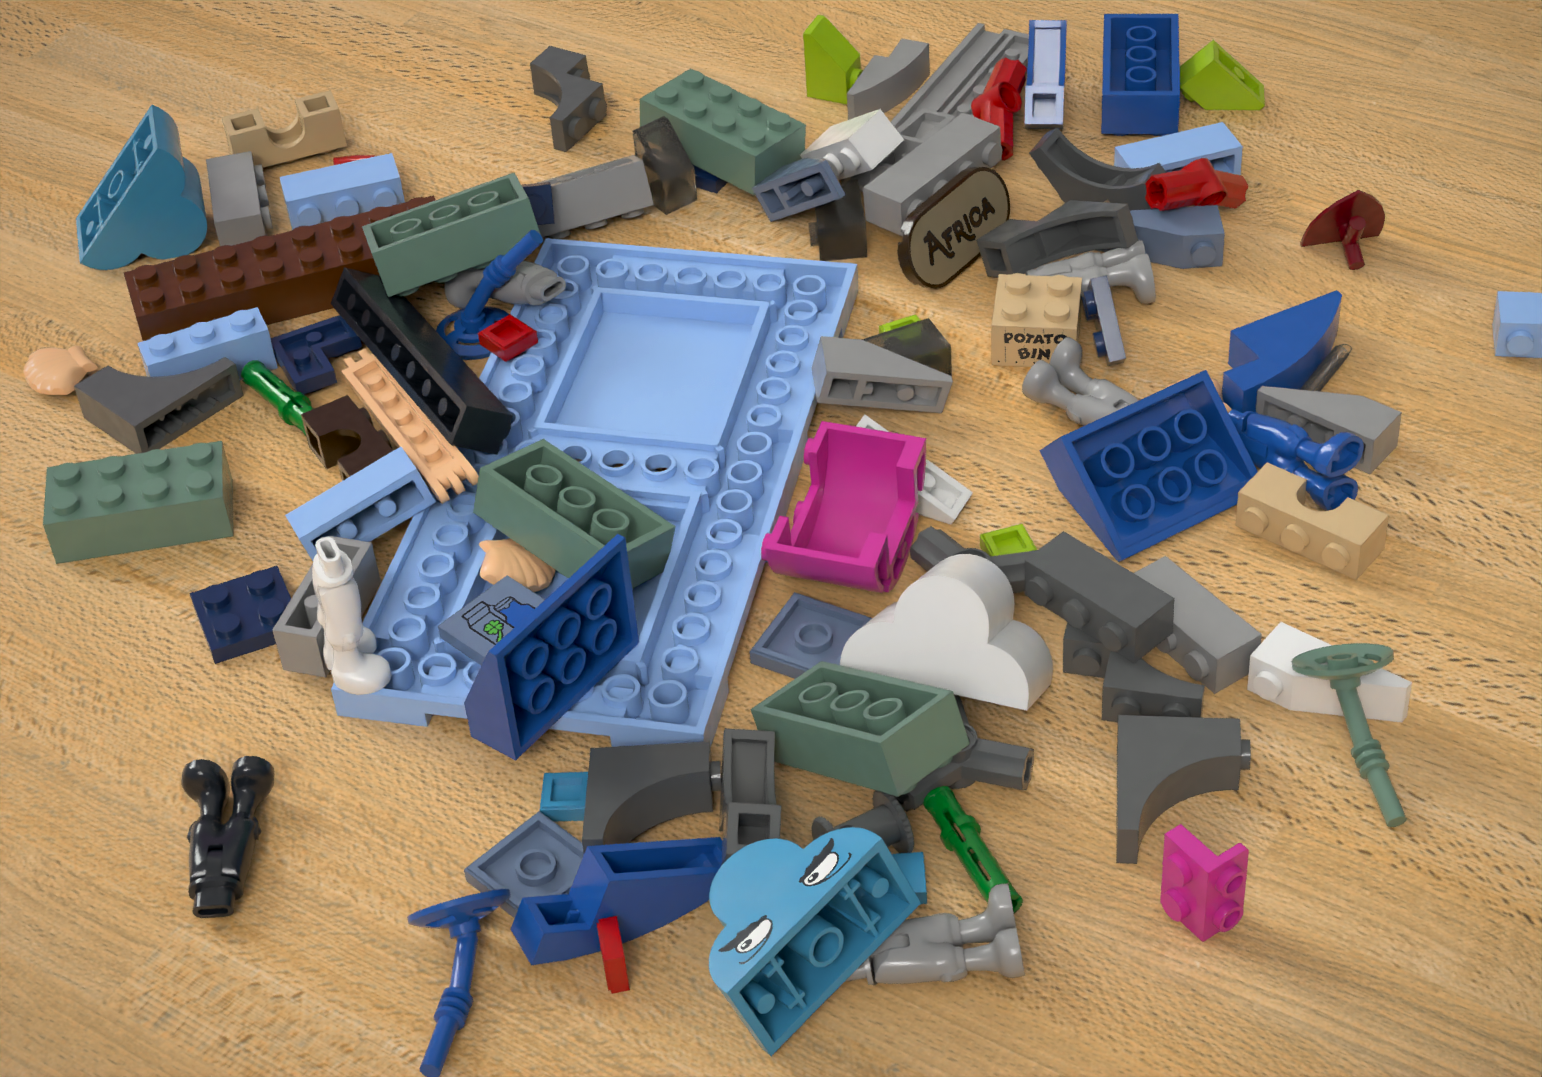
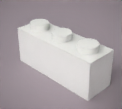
[800,109,904,180]

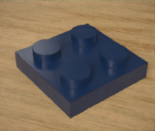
[189,566,291,664]

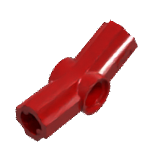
[971,57,1027,161]
[1145,158,1249,211]

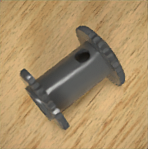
[811,790,914,853]

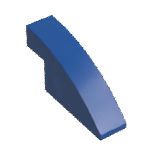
[1222,290,1342,413]
[510,837,722,965]

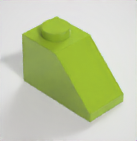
[803,15,863,104]
[1180,40,1265,110]

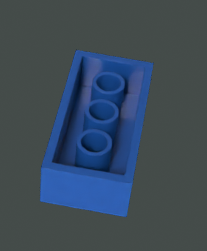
[1101,14,1180,136]

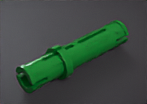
[241,360,314,436]
[923,786,1023,914]

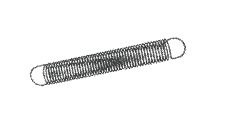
[1300,344,1352,392]

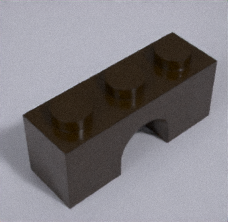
[301,395,393,481]

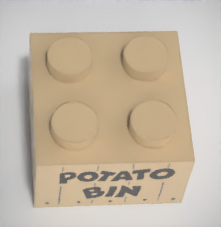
[991,273,1082,367]

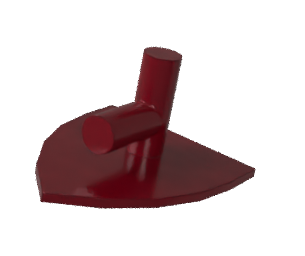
[1300,190,1385,270]

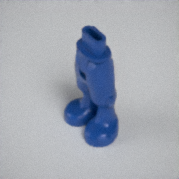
[1228,409,1364,511]

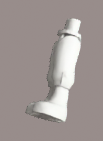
[312,537,392,695]

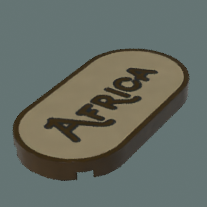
[897,167,1010,289]

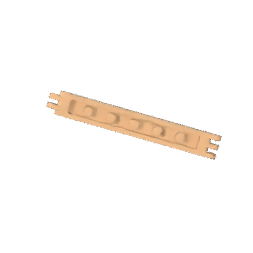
[341,348,479,504]

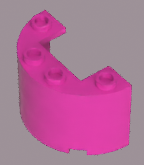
[761,421,926,593]

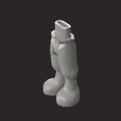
[1026,240,1156,304]
[445,260,566,309]
[1022,337,1139,426]
[845,883,1025,985]

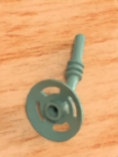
[1291,643,1407,827]

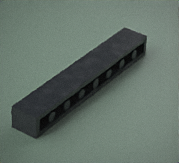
[331,267,513,455]

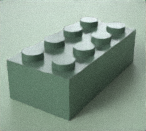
[639,69,806,196]
[362,173,540,297]
[473,439,676,589]
[43,441,234,564]
[750,661,970,796]

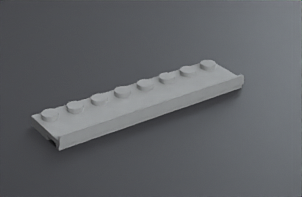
[841,23,1029,192]

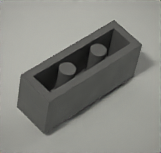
[1025,531,1175,664]

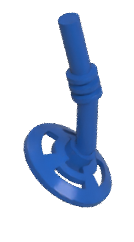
[436,230,543,360]
[407,889,511,1077]

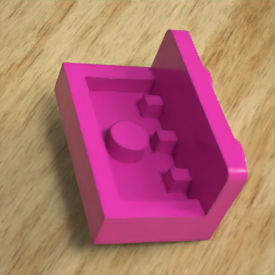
[1160,824,1249,942]

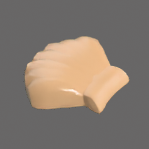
[23,345,98,395]
[479,538,556,592]

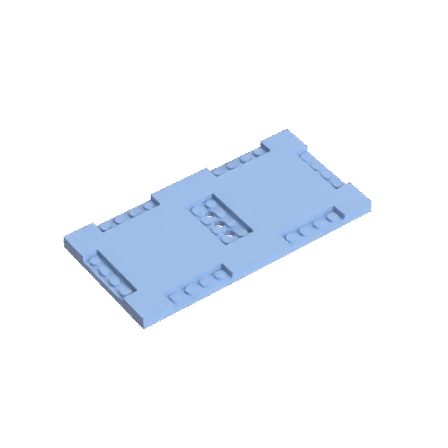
[331,238,859,748]

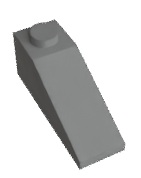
[812,336,953,413]
[1256,386,1402,474]

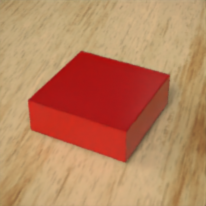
[478,314,538,362]
[596,916,630,994]

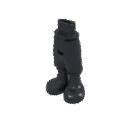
[181,756,275,918]

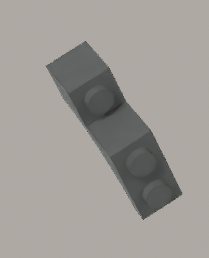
[530,46,607,152]
[1029,127,1166,211]
[976,200,1138,278]
[1063,623,1205,722]
[719,728,781,866]

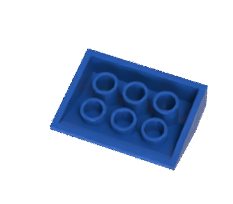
[1039,370,1258,562]
[464,534,639,761]

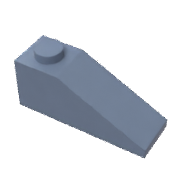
[752,158,846,222]
[1097,205,1225,269]

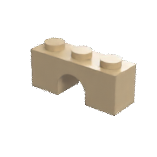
[222,90,347,168]
[1236,463,1389,580]

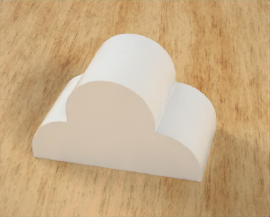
[840,554,1053,711]

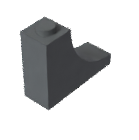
[74,357,244,454]
[1116,715,1251,864]
[582,741,722,853]

